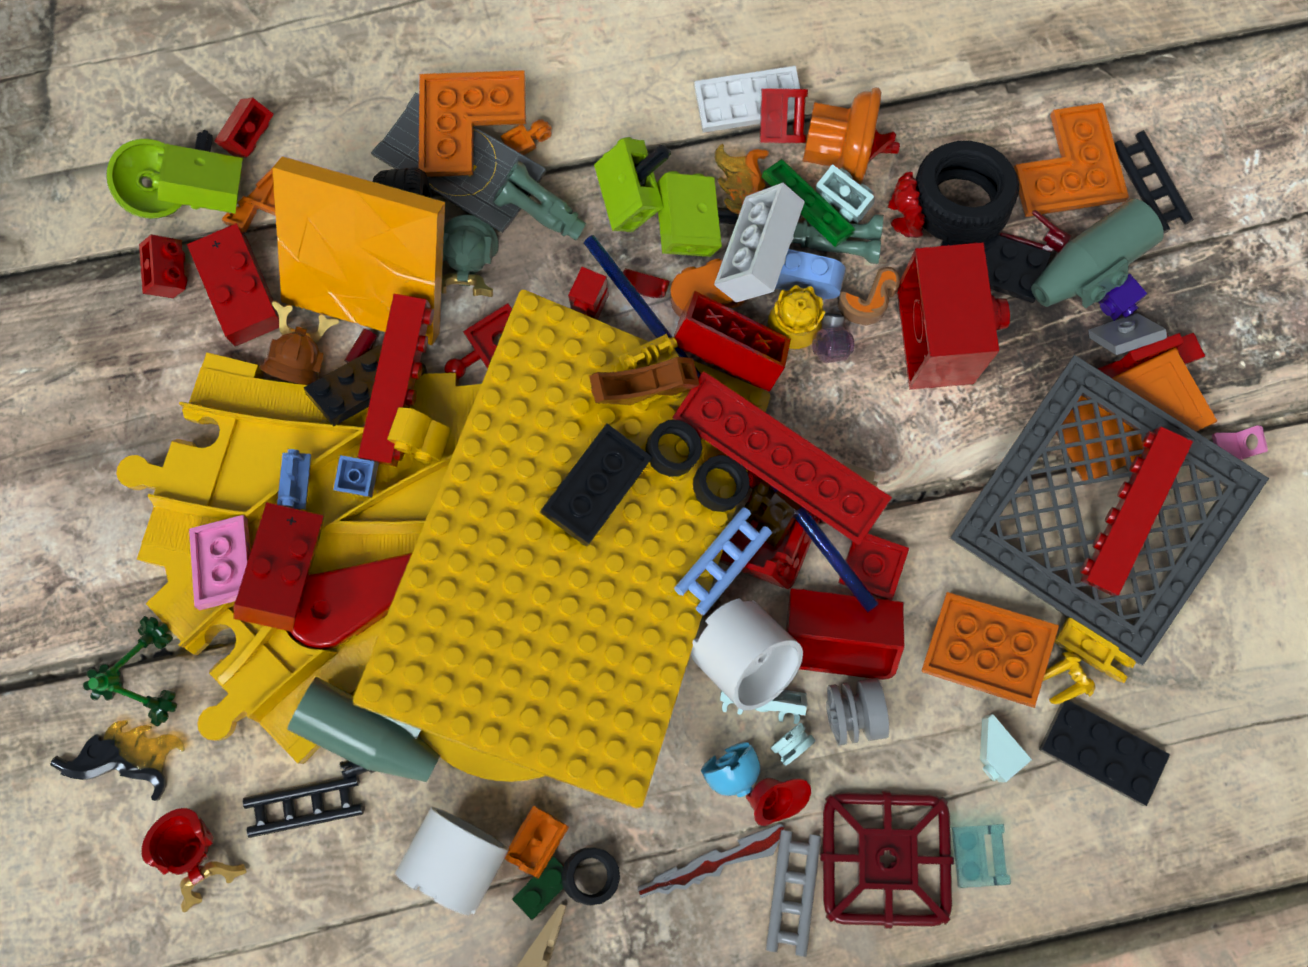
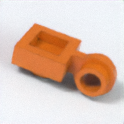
[500,119,552,155]

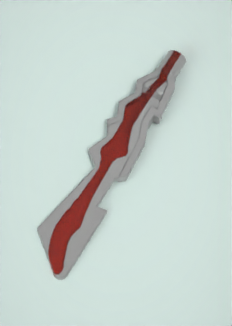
[637,824,784,898]

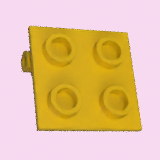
[618,334,679,405]

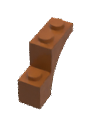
[589,357,699,405]

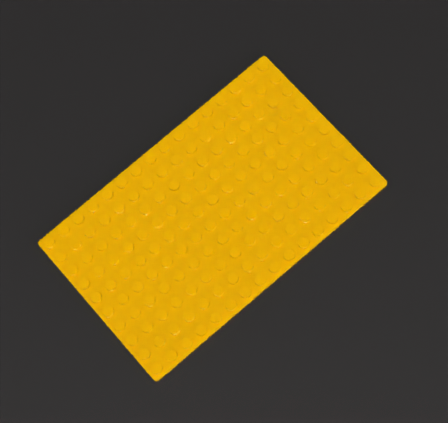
[353,290,770,809]

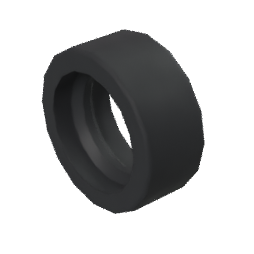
[645,420,702,477]
[693,455,749,512]
[561,847,620,906]

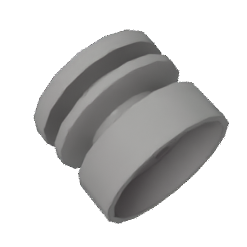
[826,678,889,746]

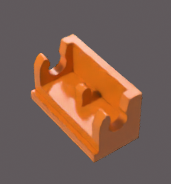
[504,806,569,879]

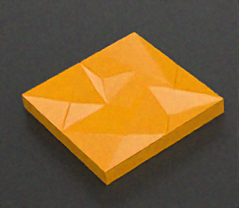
[272,156,445,345]

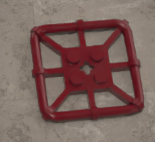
[820,790,954,929]

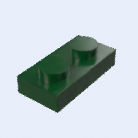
[512,856,564,920]

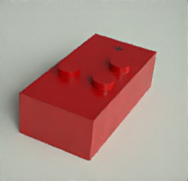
[187,223,279,347]
[234,502,324,632]

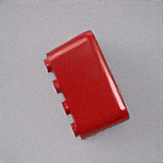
[786,588,905,680]

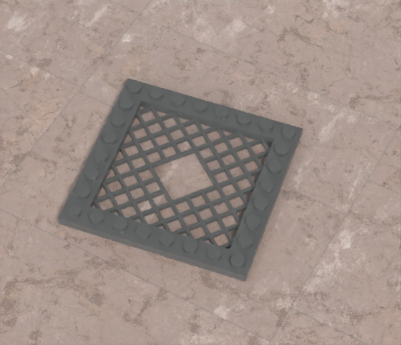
[949,355,1269,666]

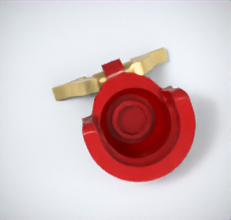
[141,808,247,913]

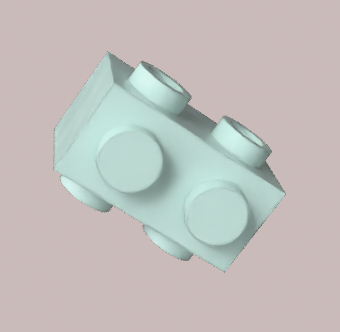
[816,164,874,224]

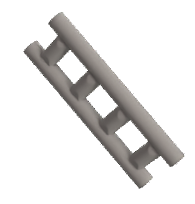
[766,830,821,957]

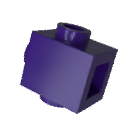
[1098,274,1147,321]

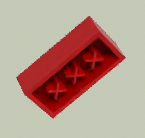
[674,291,791,392]

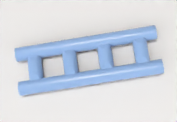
[674,507,772,615]

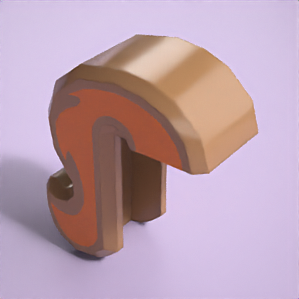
[838,267,900,325]

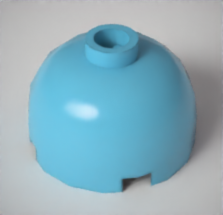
[701,742,760,797]

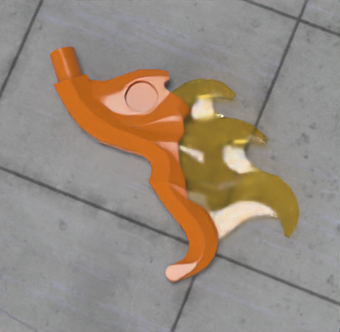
[714,144,769,214]

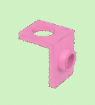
[1212,425,1268,460]

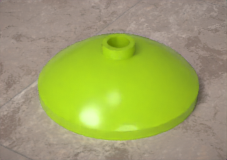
[106,139,182,219]

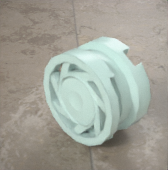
[770,723,816,766]

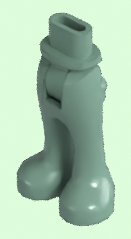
[492,160,586,240]
[791,214,884,264]

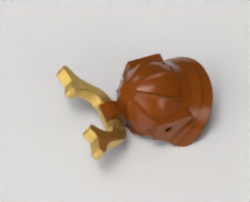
[260,300,339,385]

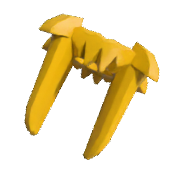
[1043,652,1095,704]

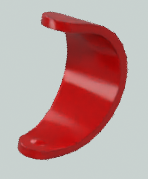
[622,268,670,298]

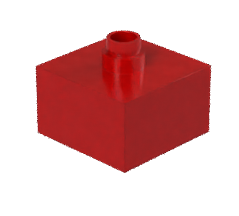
[897,243,1010,390]

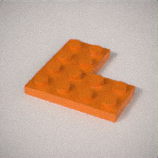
[419,70,526,177]
[1014,103,1129,217]

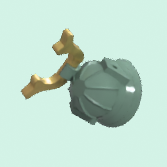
[441,215,498,297]

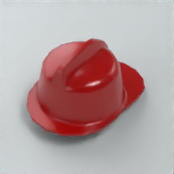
[746,778,811,826]

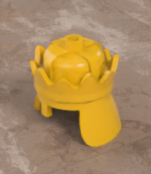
[768,285,825,349]

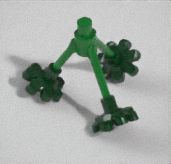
[83,616,177,727]

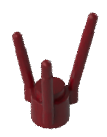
[1000,210,1071,253]

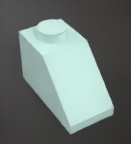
[980,714,1032,782]

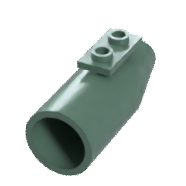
[1031,198,1164,308]
[287,677,440,782]

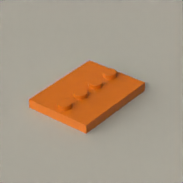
[922,592,1059,708]

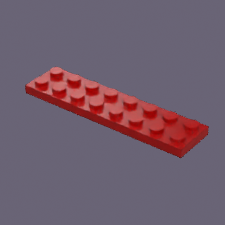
[672,371,892,545]

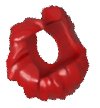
[887,171,925,238]

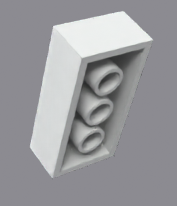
[714,183,805,302]

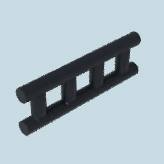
[1114,131,1194,234]
[243,775,364,838]

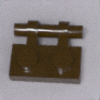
[744,479,802,549]

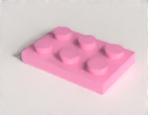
[189,515,251,610]

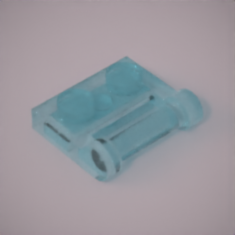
[951,824,1011,888]

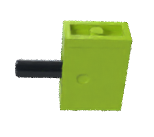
[153,130,243,214]
[594,137,671,232]
[657,171,741,257]

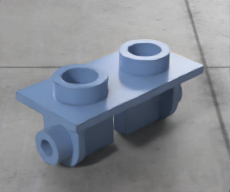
[277,449,311,510]

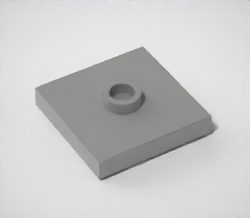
[1088,313,1167,355]

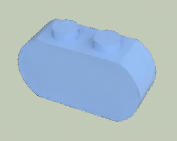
[775,249,846,299]

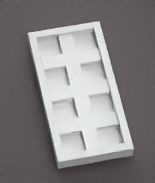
[694,66,800,133]

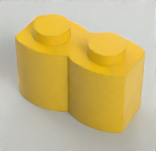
[387,407,451,464]

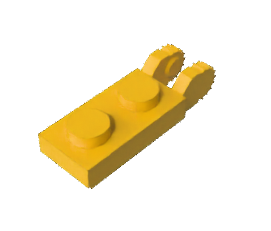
[1054,617,1136,683]

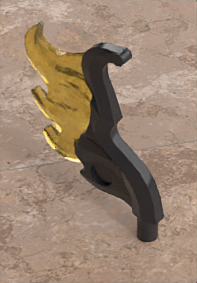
[50,721,185,801]

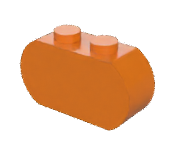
[671,258,745,317]

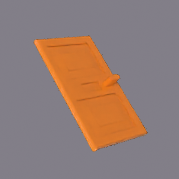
[1056,348,1217,481]

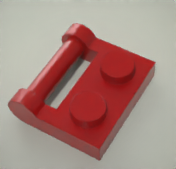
[759,89,808,143]

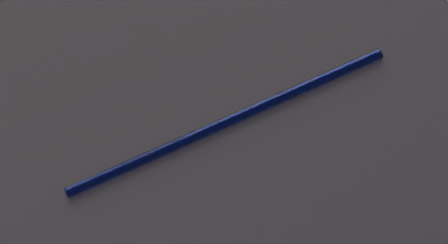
[584,235,879,612]

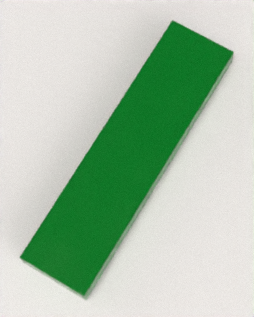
[762,159,855,247]

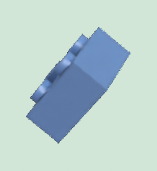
[333,455,379,497]

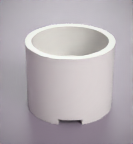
[691,598,803,710]
[395,807,509,916]

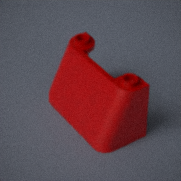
[719,470,820,589]

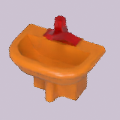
[803,87,900,185]

